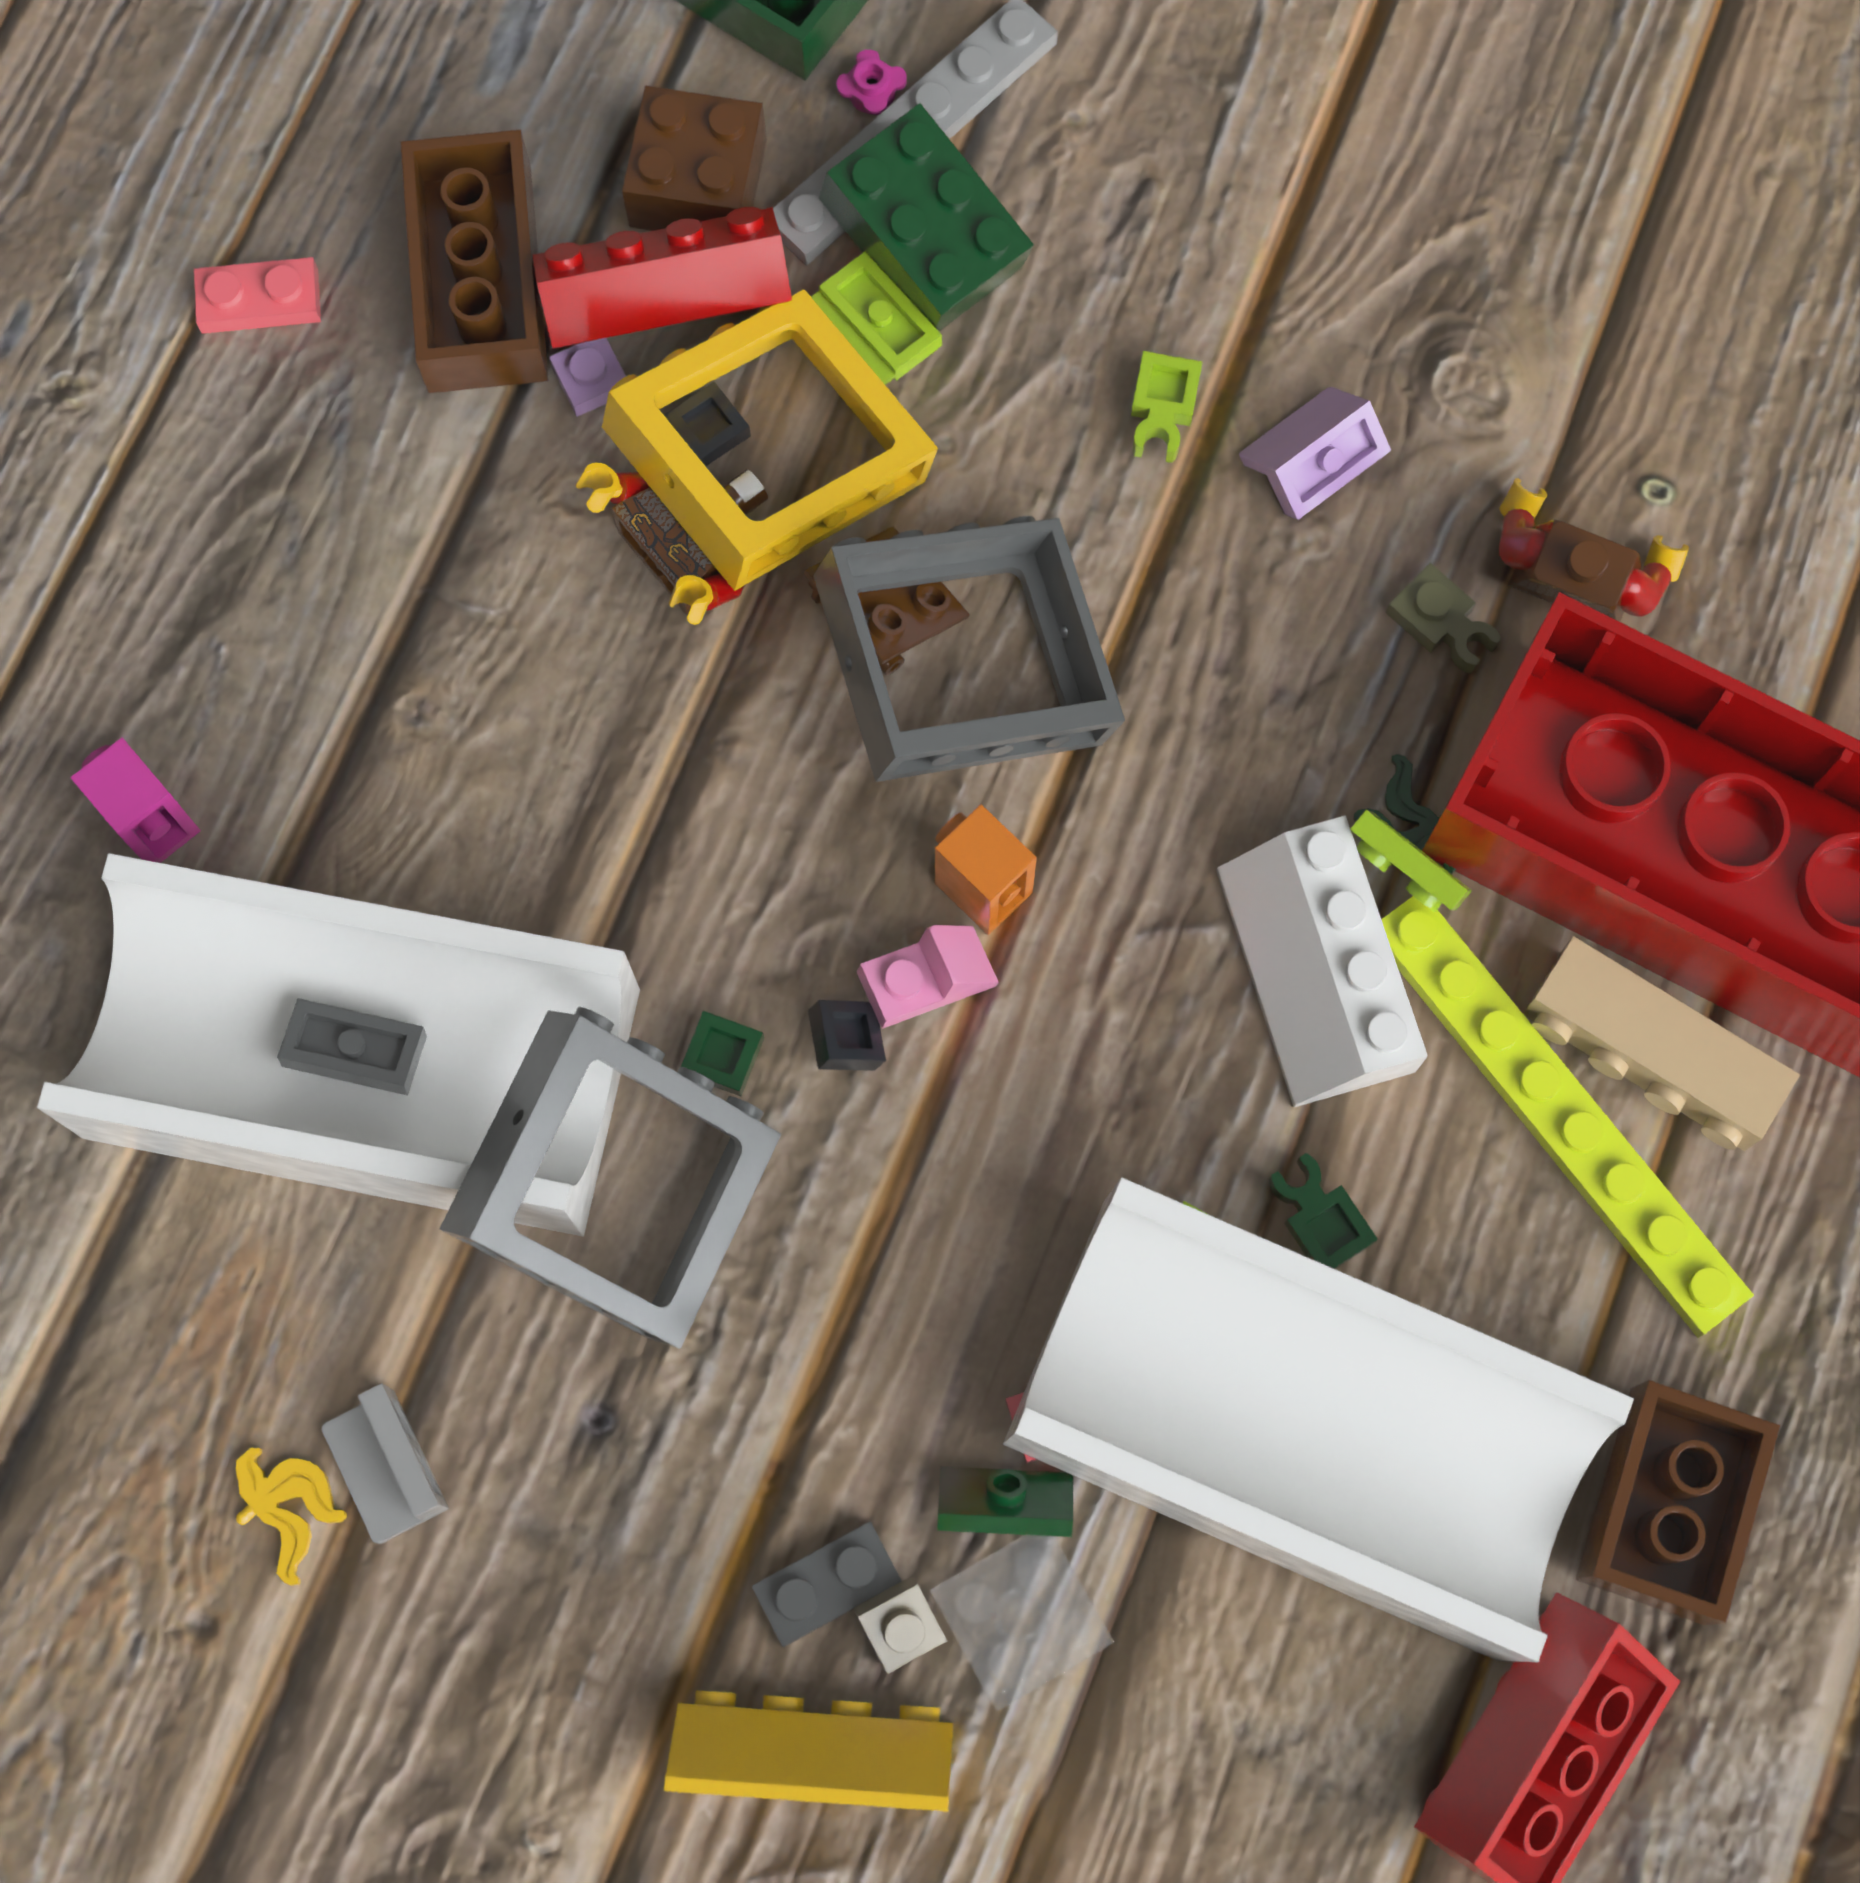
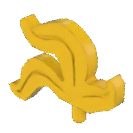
[235,1448,347,1586]

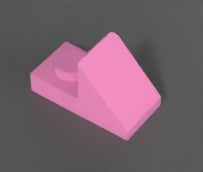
[857,925,999,1029]

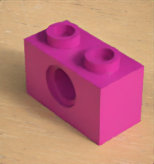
[70,737,201,863]

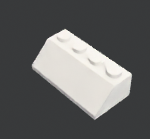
[1216,815,1428,1107]

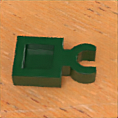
[1269,1153,1379,1269]

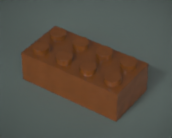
[401,129,549,393]

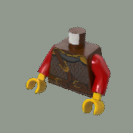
[575,463,768,625]
[1499,478,1689,622]

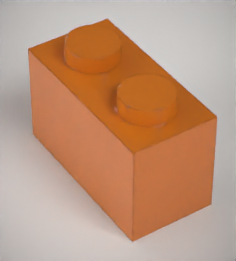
[935,804,1037,935]

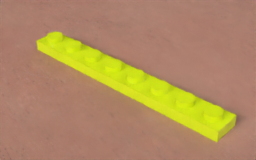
[1381,896,1754,1338]

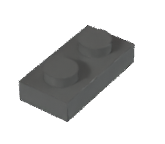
[277,998,427,1096]
[752,1521,902,1647]

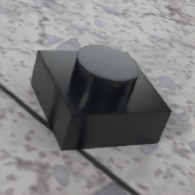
[665,381,751,466]
[808,1000,886,1071]

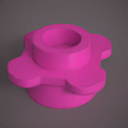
[837,49,907,115]

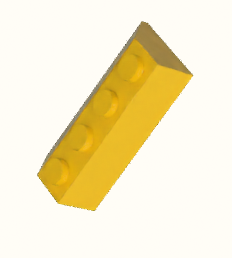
[664,1690,953,1812]

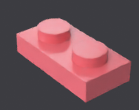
[194,257,321,334]

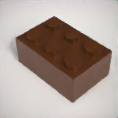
[1575,1380,1780,1625]

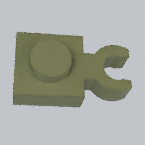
[1385,563,1501,674]

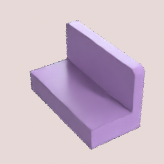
[1239,387,1391,520]

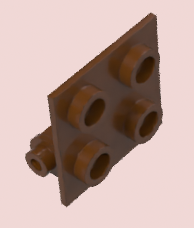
[803,526,970,676]

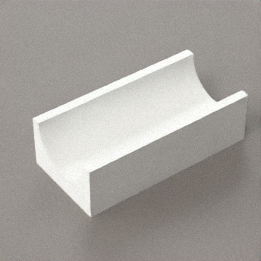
[37,853,640,1237]
[1003,1177,1634,1662]

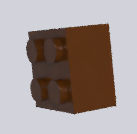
[622,85,767,231]

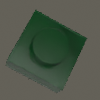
[680,1011,764,1097]

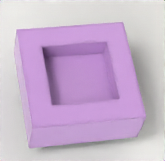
[549,338,626,417]

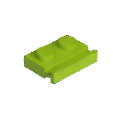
[811,251,942,385]
[1350,810,1472,912]

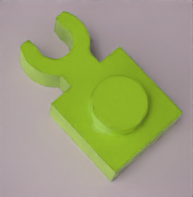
[1131,351,1203,463]

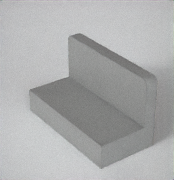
[322,1383,449,1544]

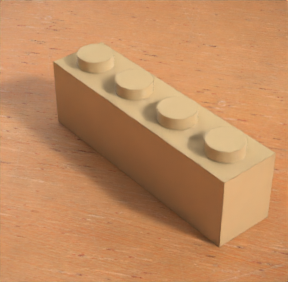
[1523,936,1800,1152]

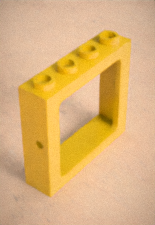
[602,289,938,591]

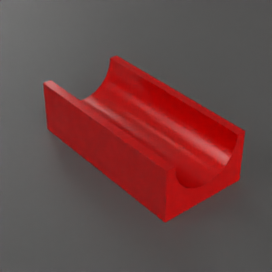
[1422,592,1860,1078]

